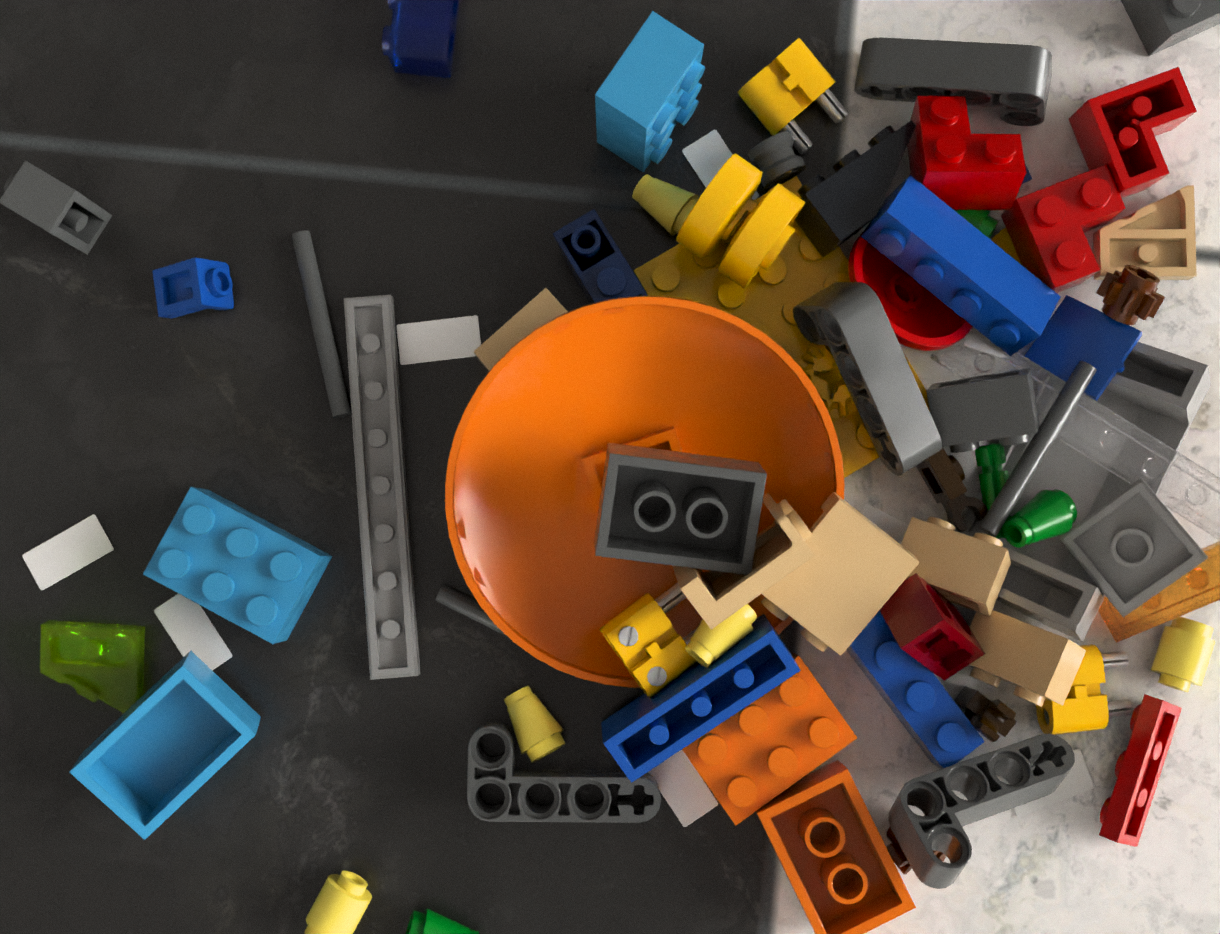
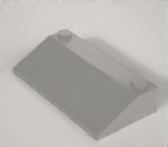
[959,342,1211,642]

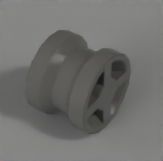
[747,131,806,189]

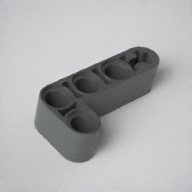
[854,37,1052,126]
[793,282,942,476]
[467,720,661,823]
[888,733,1075,889]

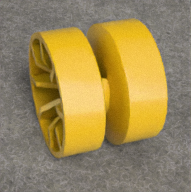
[676,153,805,289]

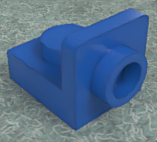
[152,257,234,318]

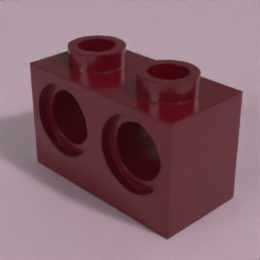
[880,573,985,681]

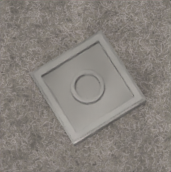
[1059,478,1209,617]

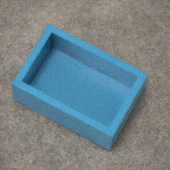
[595,11,705,172]
[143,487,333,644]
[70,651,261,840]

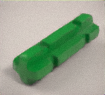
[975,443,1012,539]

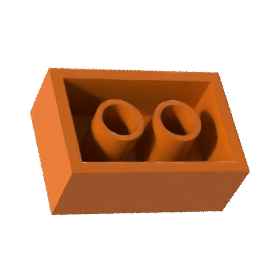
[682,652,857,826]
[756,760,916,934]

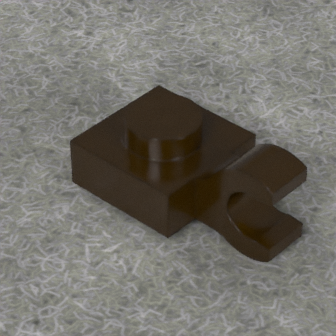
[916,448,988,532]
[954,686,1017,742]

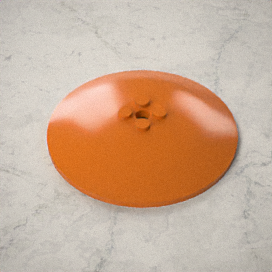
[445,296,845,688]

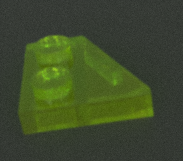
[40,620,145,715]

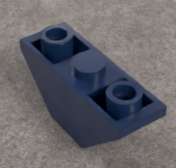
[553,209,648,304]

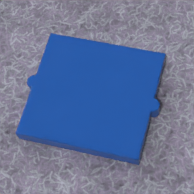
[1022,295,1142,401]

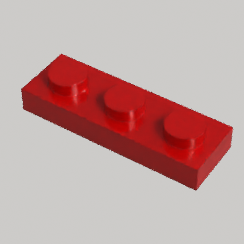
[1099,694,1182,847]

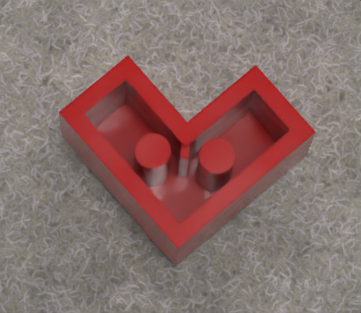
[1068,67,1197,198]
[907,96,1027,210]
[1000,164,1126,293]

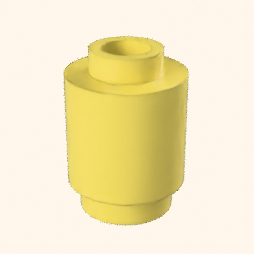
[1151,616,1215,692]
[304,871,372,934]

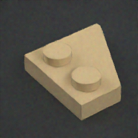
[1093,185,1197,280]

